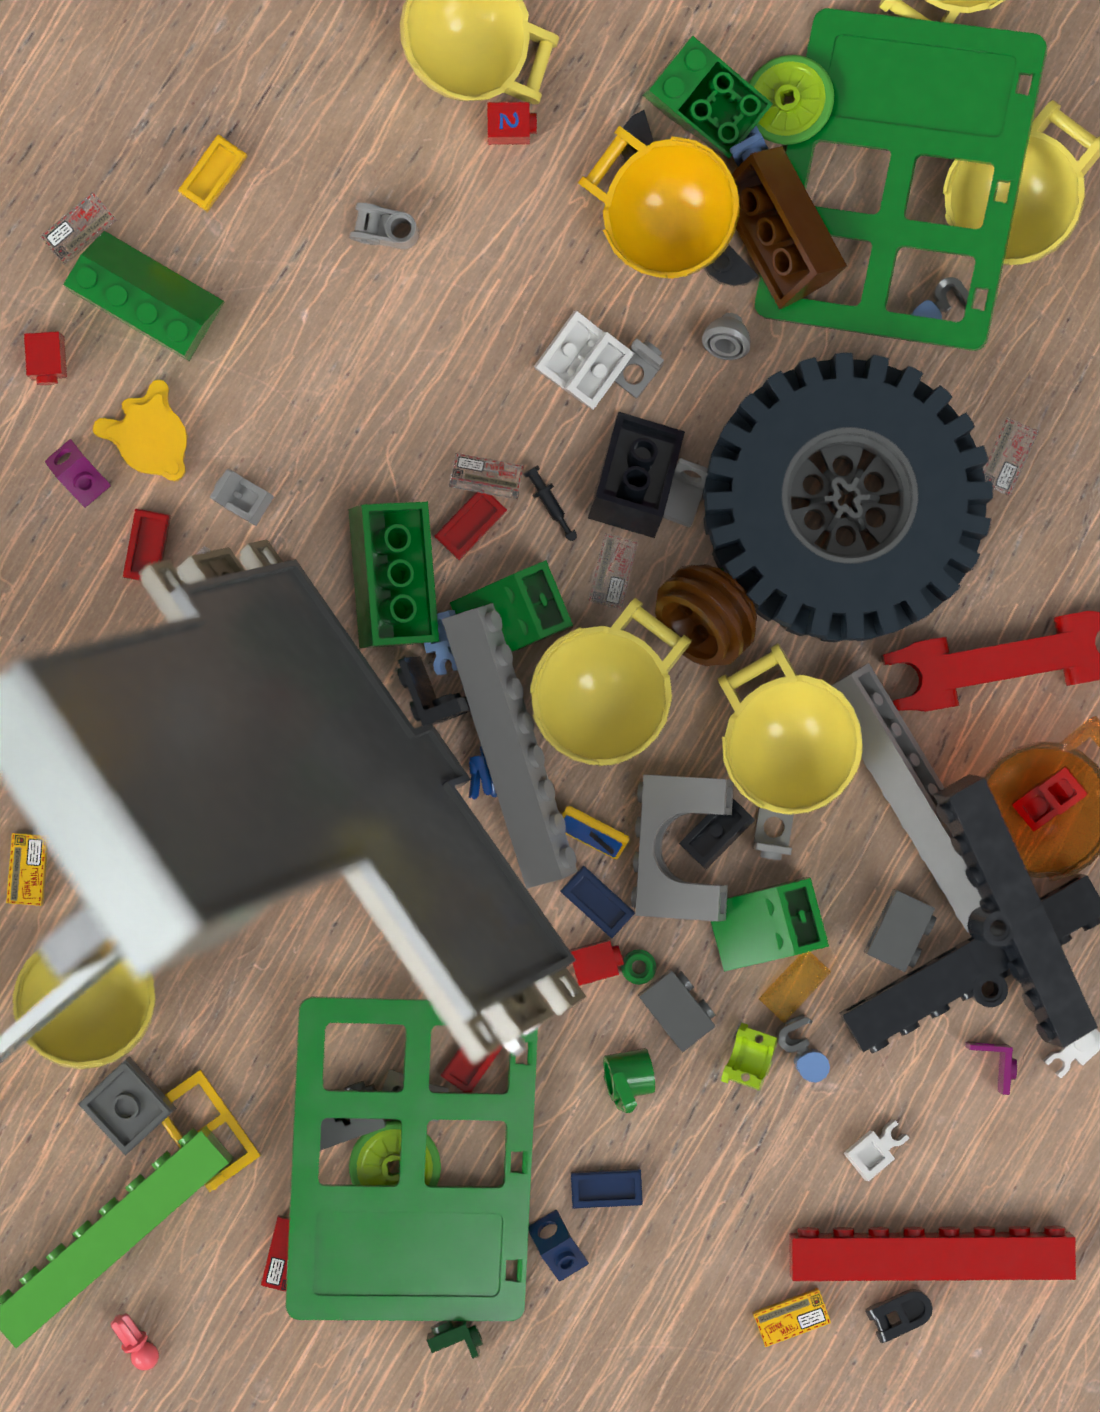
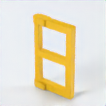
[161,1069,261,1192]

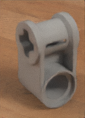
[349,203,419,249]

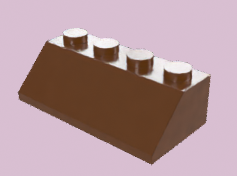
[731,146,847,309]

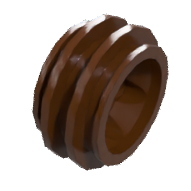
[655,564,757,666]

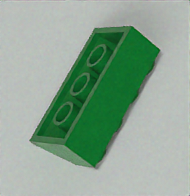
[63,231,225,361]
[348,502,439,649]

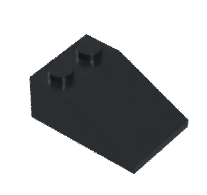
[588,412,685,538]

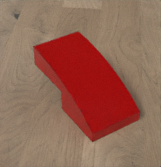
[1012,765,1088,832]

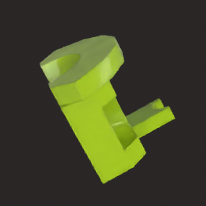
[721,1022,778,1091]

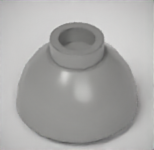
[702,313,751,360]

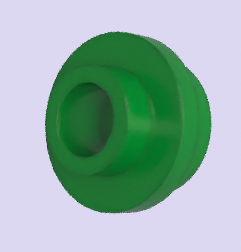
[621,949,656,985]

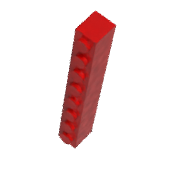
[789,1226,1076,1281]

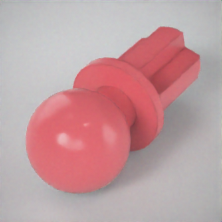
[111,1313,159,1371]

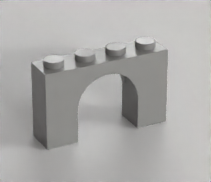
[631,775,734,921]

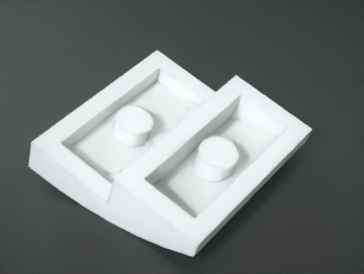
[534,311,634,410]

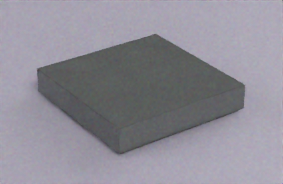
[78,1056,176,1156]

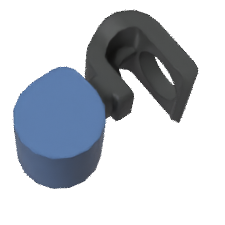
[911,277,969,320]
[776,1014,830,1082]

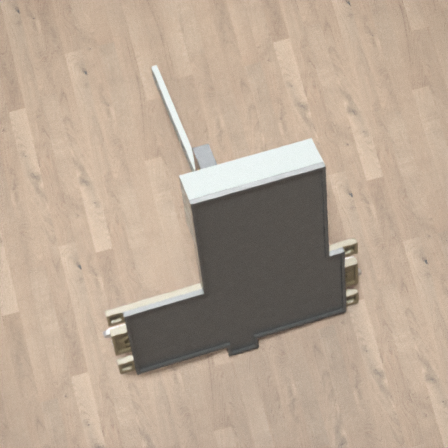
[0,540,586,1064]

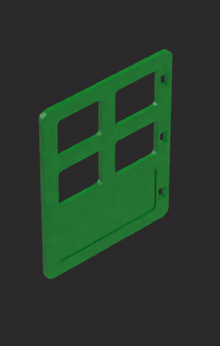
[755,8,1047,351]
[285,996,538,1321]

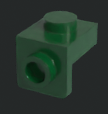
[427,1321,483,1359]

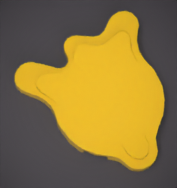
[93,380,188,482]

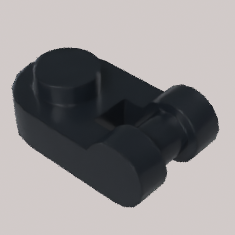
[865,1289,933,1343]

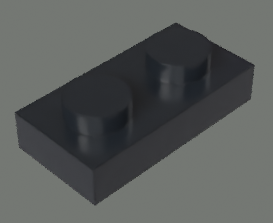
[679,799,755,870]

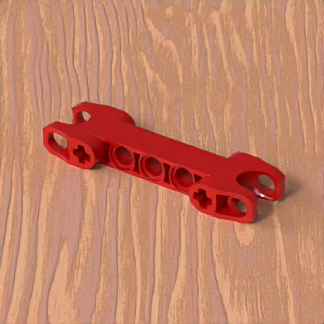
[881,611,1100,712]

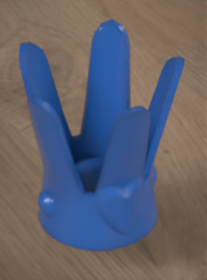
[469,746,497,799]

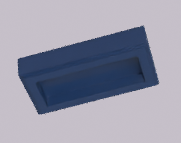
[560,865,635,939]
[571,1168,643,1209]

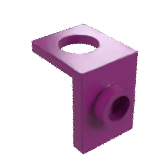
[45,439,111,508]
[965,1042,1017,1095]

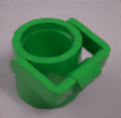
[603,1048,655,1113]

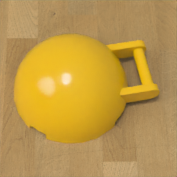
[578,126,739,279]

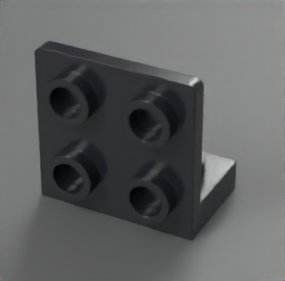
[397,656,471,727]

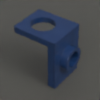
[529,1210,589,1282]

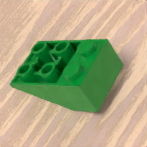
[642,36,773,159]
[450,560,573,652]
[711,877,829,972]

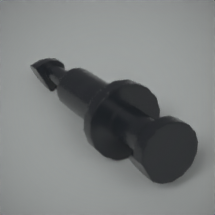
[523,465,577,541]

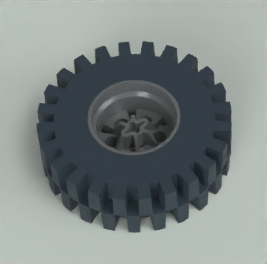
[702,353,993,642]

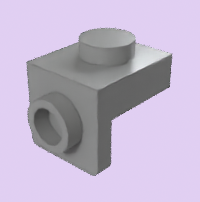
[210,469,274,526]

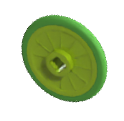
[749,55,834,145]
[349,1121,441,1186]

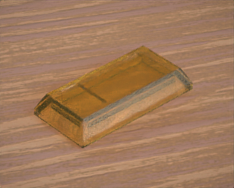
[758,952,831,1023]

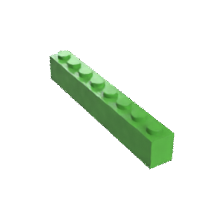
[0,1126,234,1348]

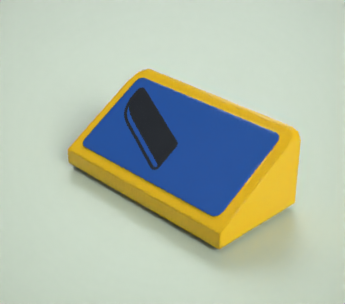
[562,805,629,859]

